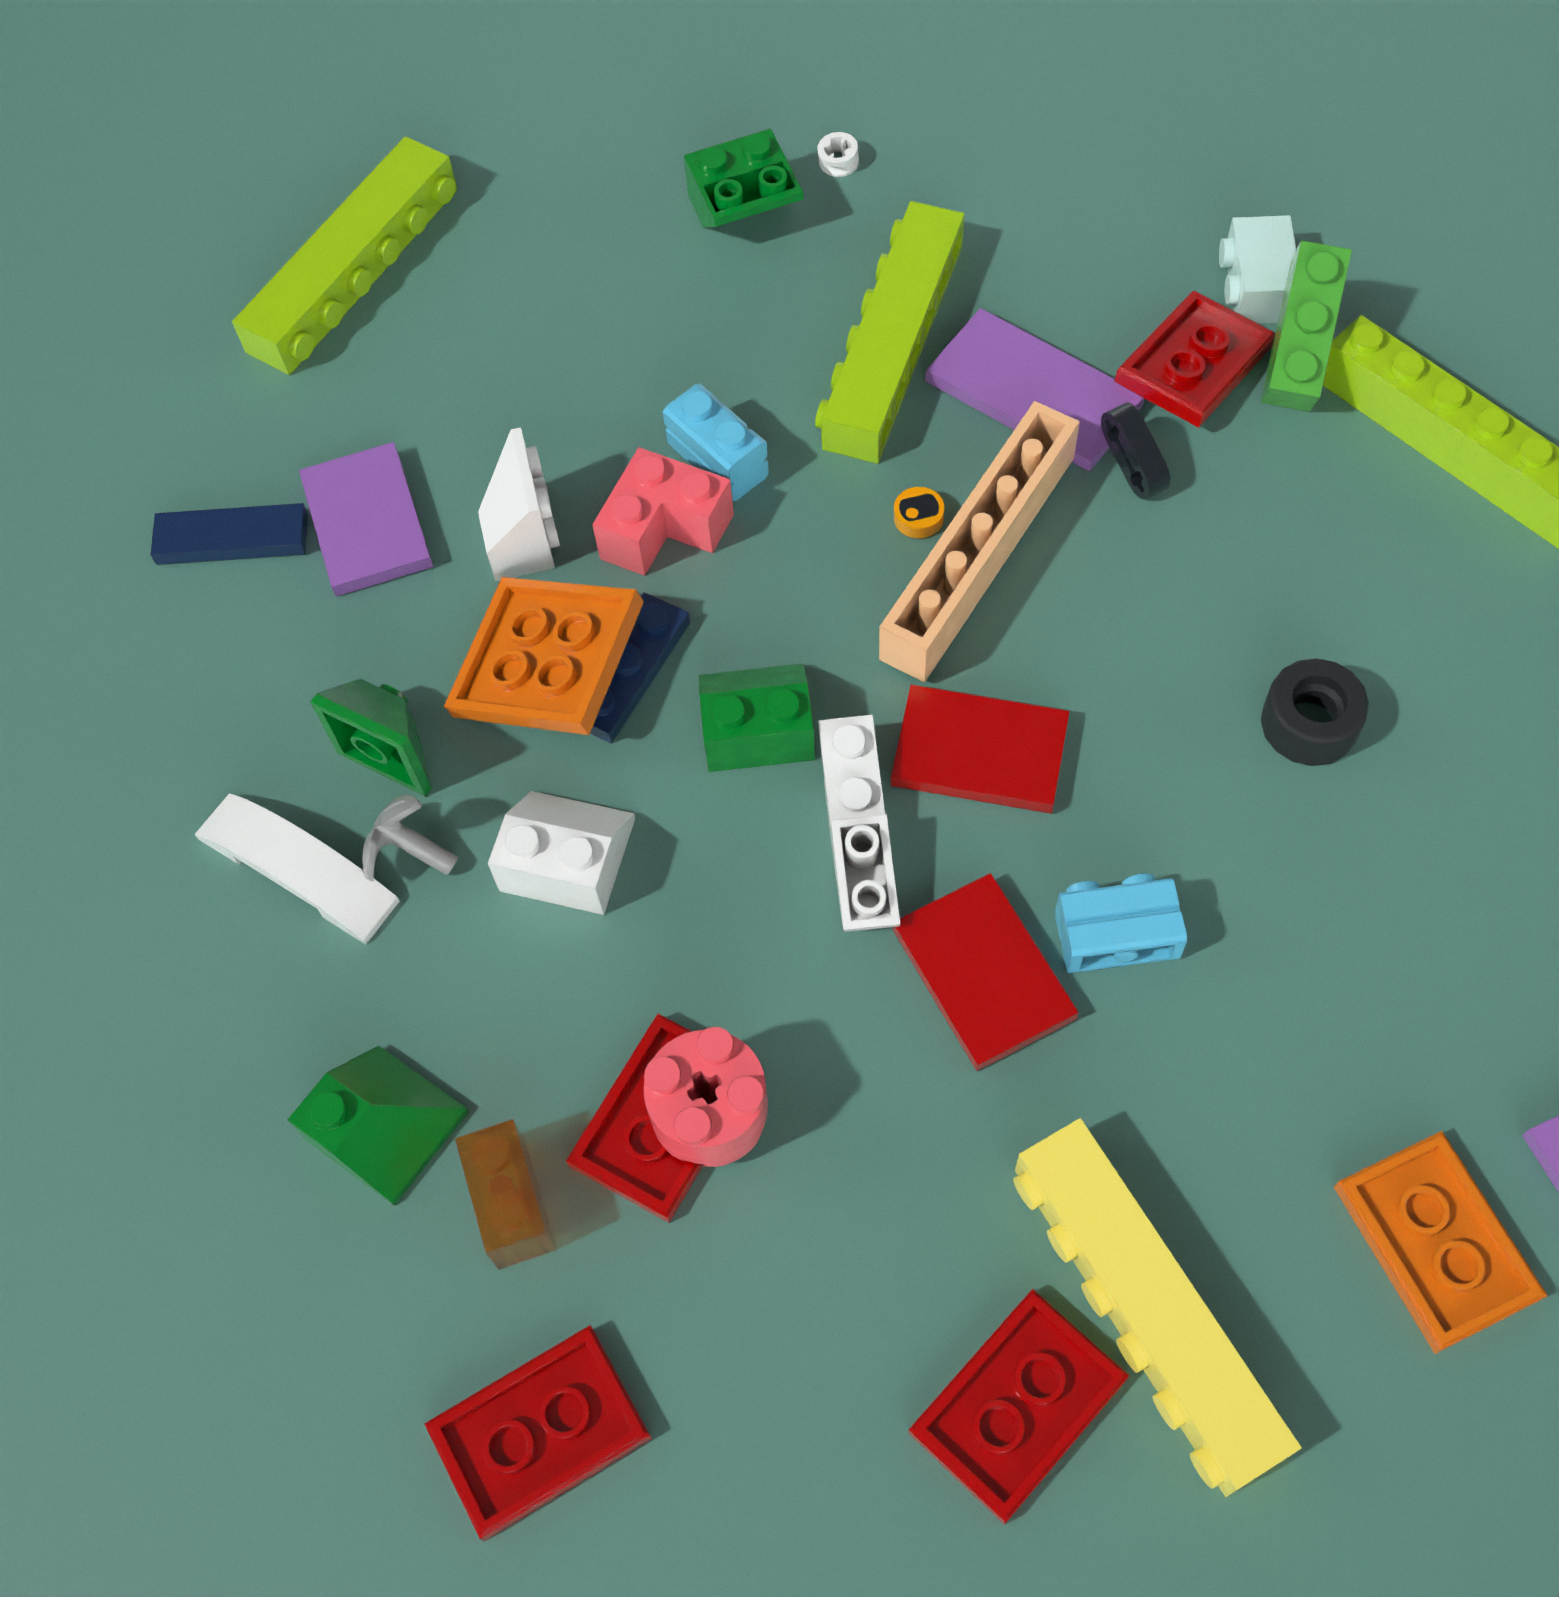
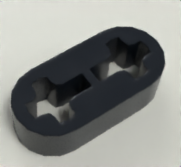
[1101,402,1171,499]

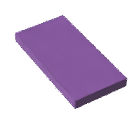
[925,308,1144,472]

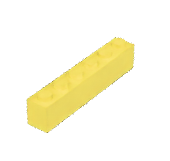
[1013,1118,1302,1497]

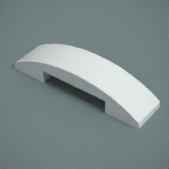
[195,793,400,944]

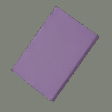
[299,442,433,597]

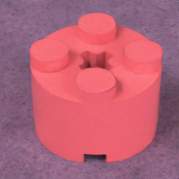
[644,1027,768,1167]

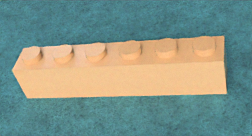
[879,401,1080,683]

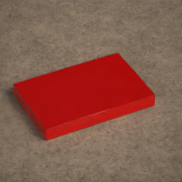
[1114,290,1275,428]
[891,684,1070,814]
[892,873,1079,1071]
[566,1013,717,1223]
[908,1289,1130,1525]
[424,1325,652,1541]

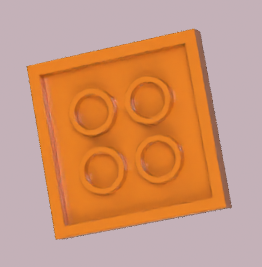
[444,577,644,735]

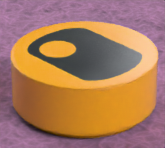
[894,487,945,539]

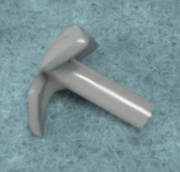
[362,794,458,881]

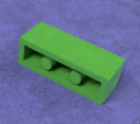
[1260,240,1352,412]

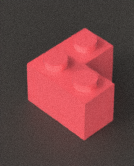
[592,447,734,576]

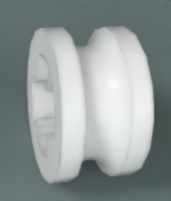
[817,132,859,177]

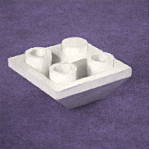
[478,427,560,582]

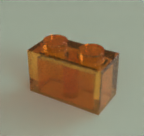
[455,1119,556,1270]

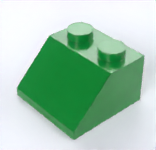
[699,663,815,772]

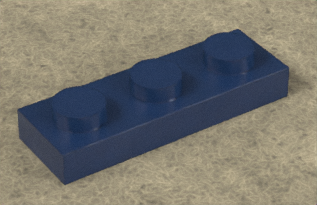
[590,592,690,744]

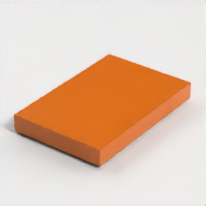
[1334,1131,1548,1354]

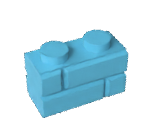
[662,384,769,501]
[1055,873,1187,973]

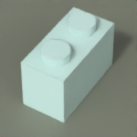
[1219,215,1296,324]

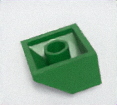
[310,678,432,797]
[287,1045,469,1206]

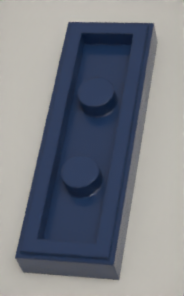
[150,503,308,565]

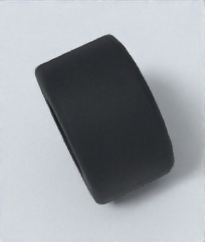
[1261,658,1369,766]

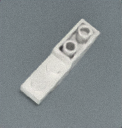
[818,715,900,932]

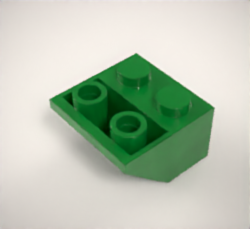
[684,128,804,228]

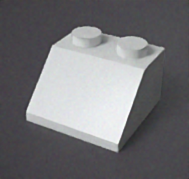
[488,791,635,915]

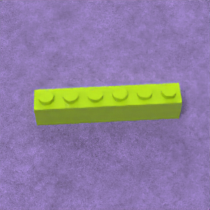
[232,136,458,375]
[815,201,965,464]
[1323,315,1559,549]

